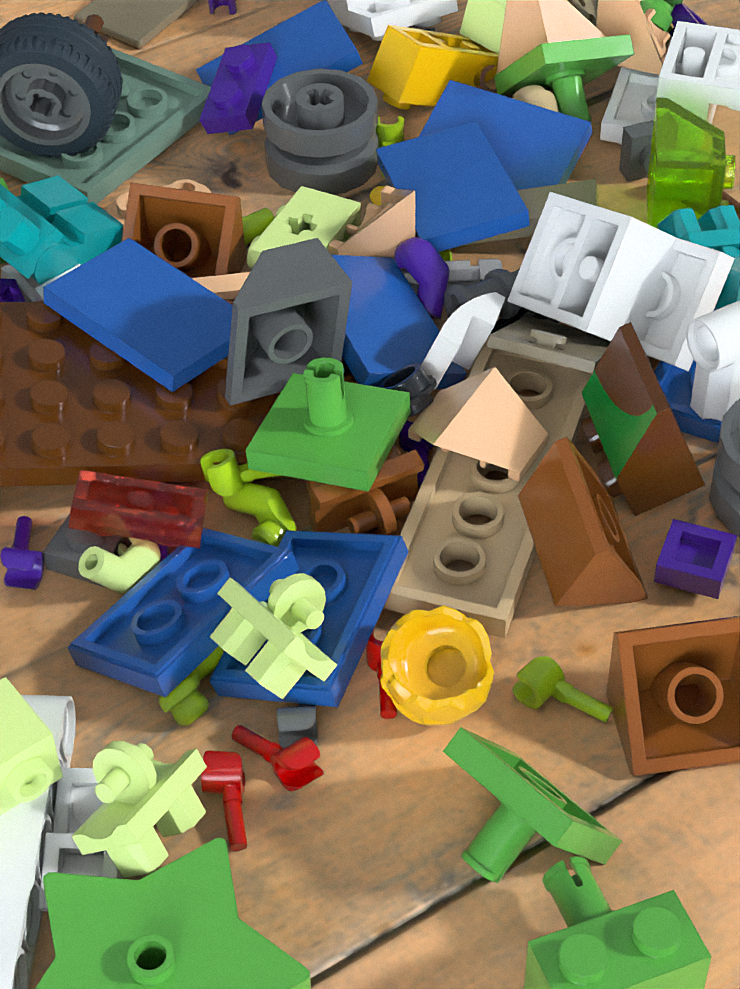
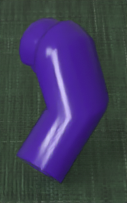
[394,237,450,319]

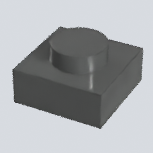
[619,116,681,182]
[43,508,132,587]

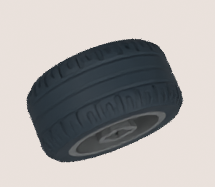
[0,12,122,158]

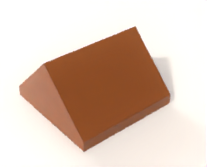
[122,182,246,278]
[518,436,648,606]
[606,616,740,776]

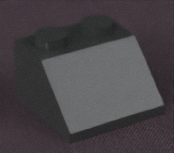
[225,238,352,406]

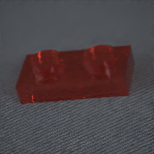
[68,470,208,548]

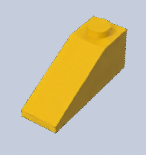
[367,25,499,110]

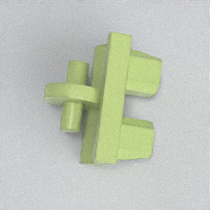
[210,573,337,699]
[72,741,207,879]

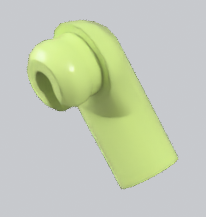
[78,532,161,594]

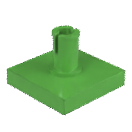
[494,34,634,122]
[246,357,411,492]
[443,727,622,883]

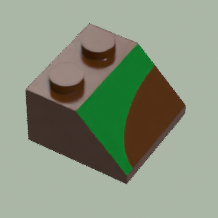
[580,322,705,516]

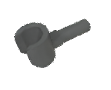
[277,704,318,748]

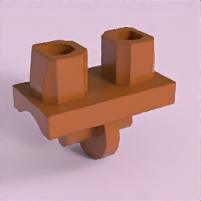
[305,445,424,536]

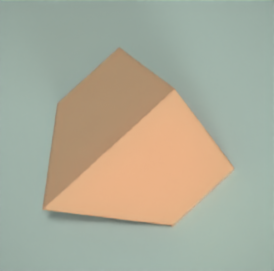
[496,0,606,74]
[596,0,670,75]
[328,185,415,260]
[408,367,548,482]

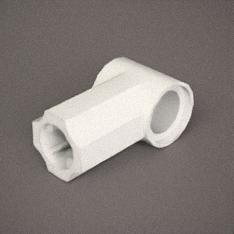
[686,300,740,422]

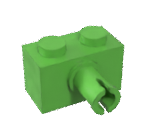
[524,856,712,989]

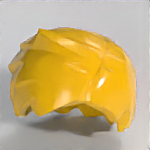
[380,605,494,726]

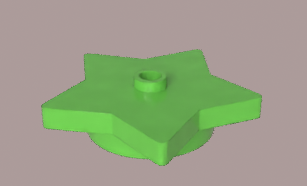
[35,837,311,989]

